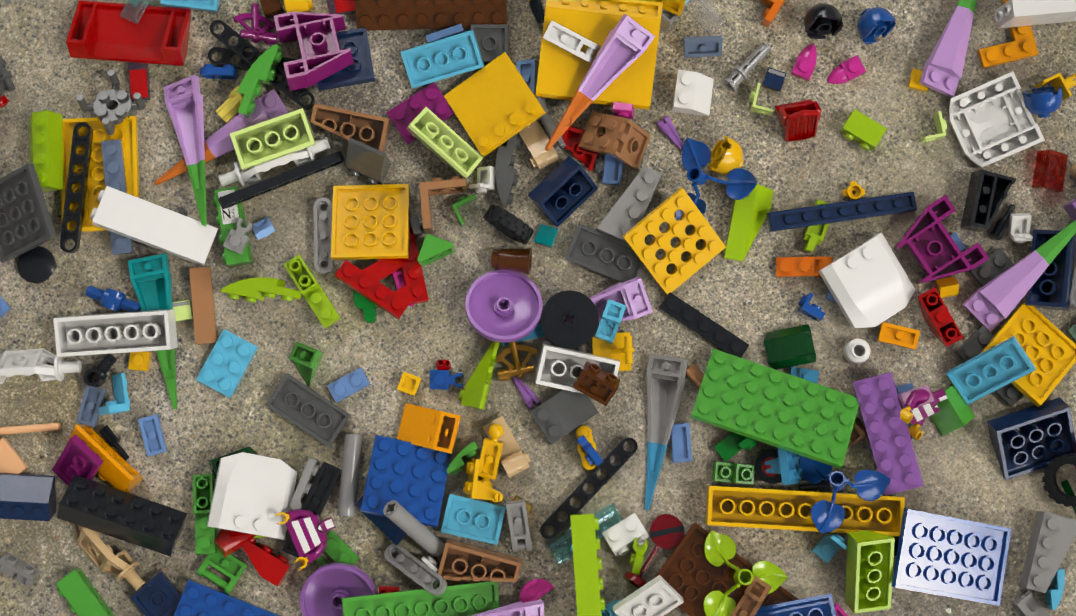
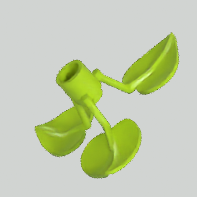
[703,531,788,616]

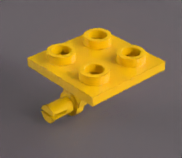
[592,332,635,371]
[463,458,503,503]

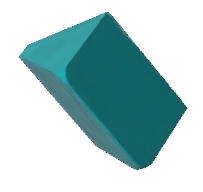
[534,224,559,248]

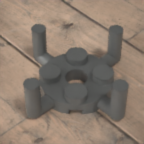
[76,69,146,135]

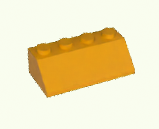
[67,424,144,493]

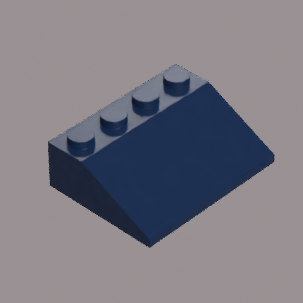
[987,397,1076,480]

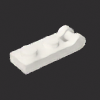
[543,21,600,63]

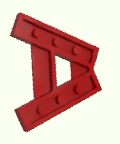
[334,228,429,320]

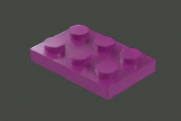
[386,82,455,145]
[52,435,104,486]

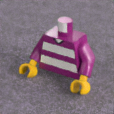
[898,385,948,440]
[275,509,336,571]

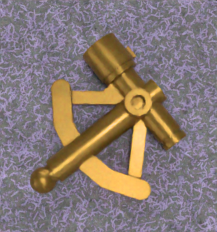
[496,341,537,382]

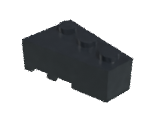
[960,169,1016,232]

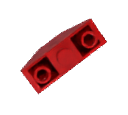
[917,287,964,347]

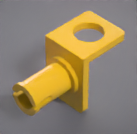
[1034,73,1076,101]

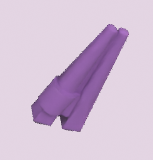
[657,116,684,149]
[512,376,541,410]

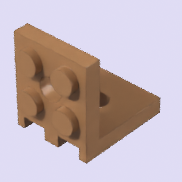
[579,111,651,171]
[419,176,468,234]

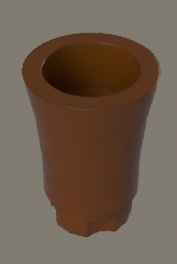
[491,248,532,274]

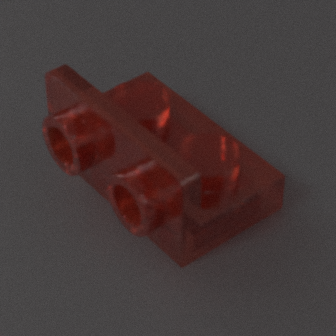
[1032,150,1068,192]

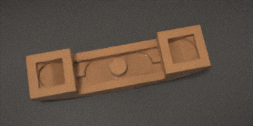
[731,576,772,616]

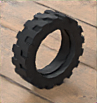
[483,204,534,244]
[1042,453,1076,507]

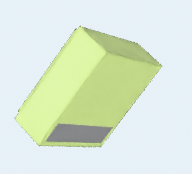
[173,300,193,322]

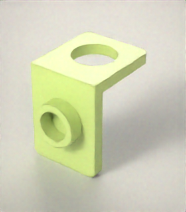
[748,83,774,116]
[920,111,947,143]

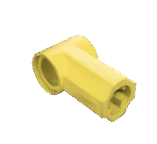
[215,85,244,123]

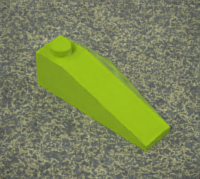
[724,184,774,262]

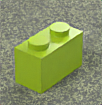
[839,109,887,151]

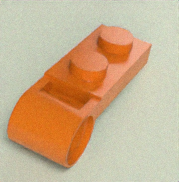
[776,256,833,277]

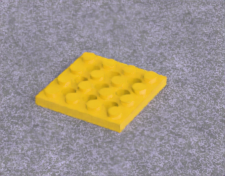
[622,188,726,295]

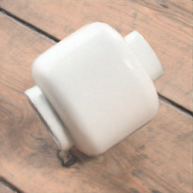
[843,339,871,364]

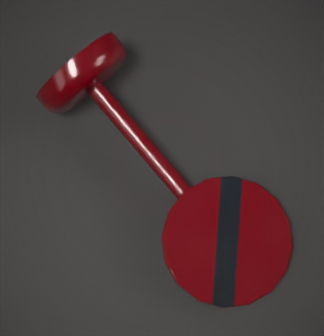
[623,514,684,589]

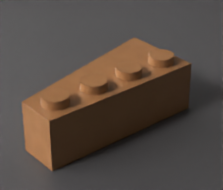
[310,103,391,153]

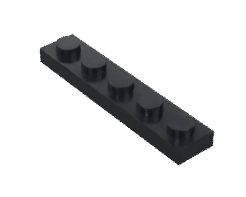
[659,292,749,358]
[282,462,342,558]

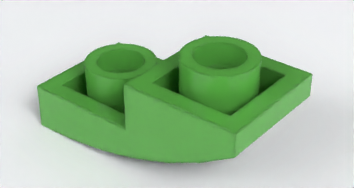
[446,441,479,475]
[712,461,755,485]

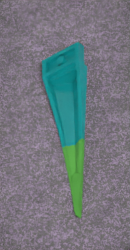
[128,253,177,409]

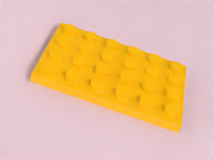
[61,116,139,232]

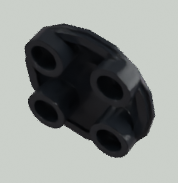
[17,246,57,284]

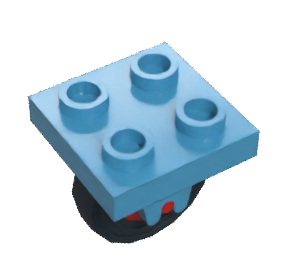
[755,448,803,485]

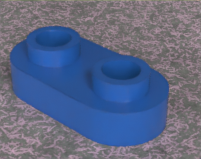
[200,64,238,80]

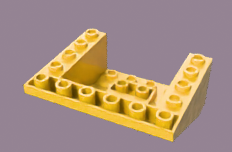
[535,0,663,110]

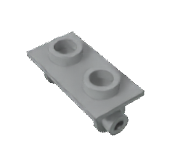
[0,553,41,586]

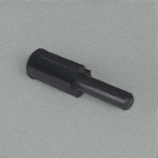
[990,204,1016,240]
[99,425,129,460]
[799,479,832,492]

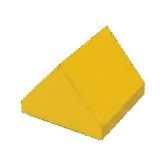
[935,276,959,298]

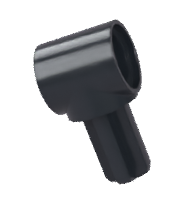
[83,354,117,387]

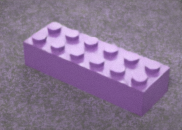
[853,371,924,495]

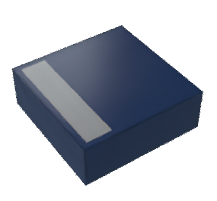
[762,67,786,92]

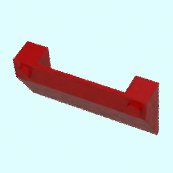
[66,0,192,66]

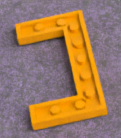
[977,0,1039,69]

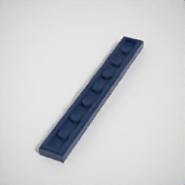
[766,192,917,232]

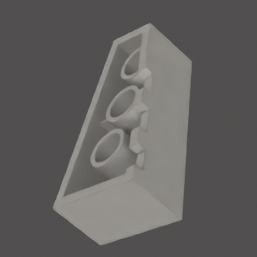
[596,166,662,243]
[1019,511,1076,593]

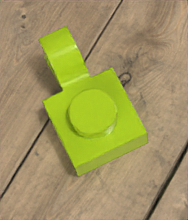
[629,537,648,575]

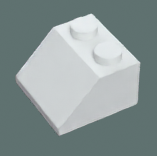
[672,70,714,116]

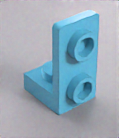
[98,373,130,415]
[811,532,848,563]

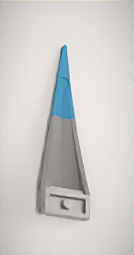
[645,354,688,511]

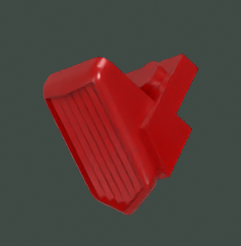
[775,99,822,142]

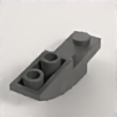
[496,132,521,209]

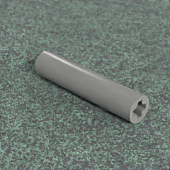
[337,434,362,517]
[383,500,445,557]

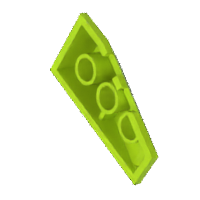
[458,341,500,410]

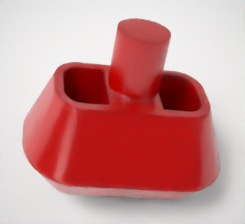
[436,359,451,370]

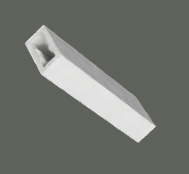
[995,0,1076,28]
[90,186,218,266]

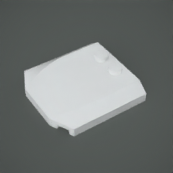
[949,72,1045,168]
[818,232,916,329]
[207,452,298,540]

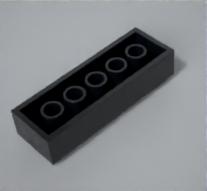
[57,475,187,557]

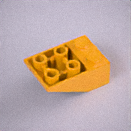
[397,403,462,454]

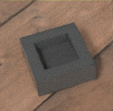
[410,215,424,237]

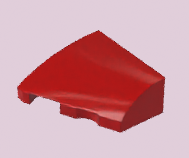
[562,126,603,171]
[214,529,256,557]

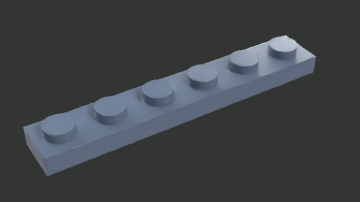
[101,139,133,255]

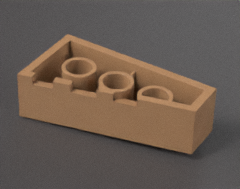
[438,538,523,582]

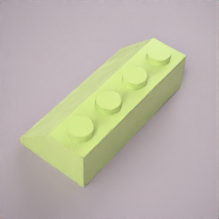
[407,107,483,179]
[230,108,316,170]

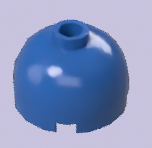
[857,7,896,44]
[1022,87,1063,118]

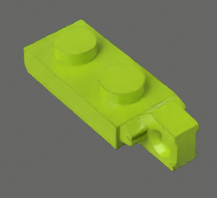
[803,199,829,253]

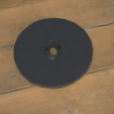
[541,290,599,348]

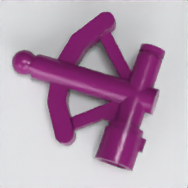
[233,3,278,45]

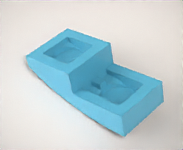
[594,299,626,344]
[1045,568,1065,610]

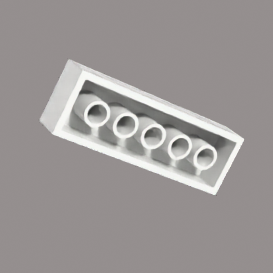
[53,309,178,357]

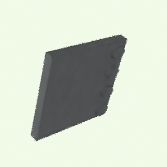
[0,164,57,263]

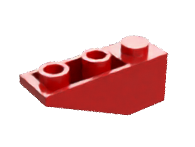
[242,538,292,586]

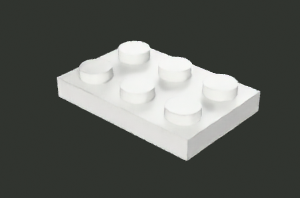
[612,575,684,616]

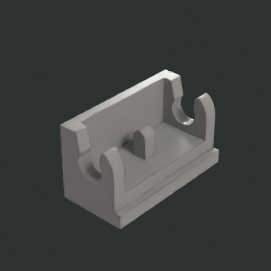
[1011,590,1049,616]

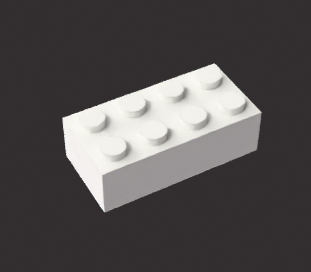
[534,344,620,400]

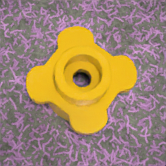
[842,181,865,201]

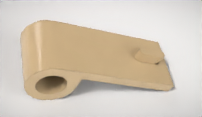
[519,120,559,170]
[482,416,532,478]

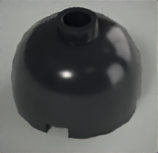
[804,3,843,39]

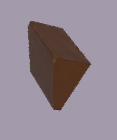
[260,0,284,18]

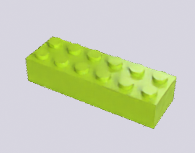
[570,514,605,616]

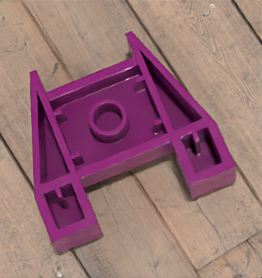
[274,12,354,91]
[894,195,989,284]

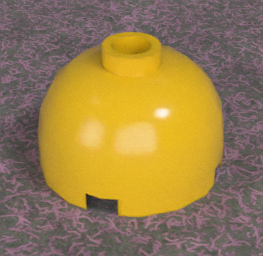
[708,136,744,175]

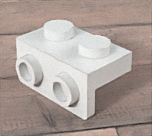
[602,513,649,557]

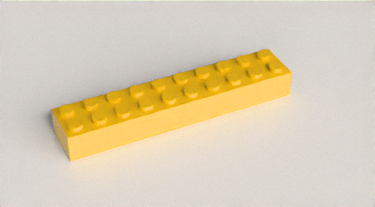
[705,485,905,536]

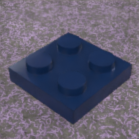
[130,571,182,616]

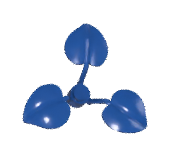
[676,138,757,220]
[800,456,890,533]

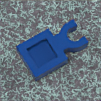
[430,370,463,390]
[577,435,603,467]

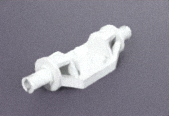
[219,137,331,187]
[0,348,82,384]

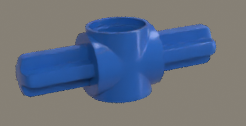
[86,286,141,312]

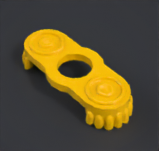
[575,425,596,471]

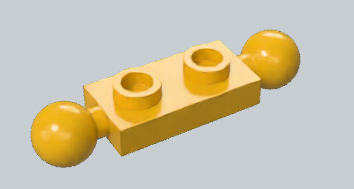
[478,424,504,488]

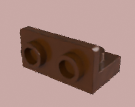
[572,361,620,406]

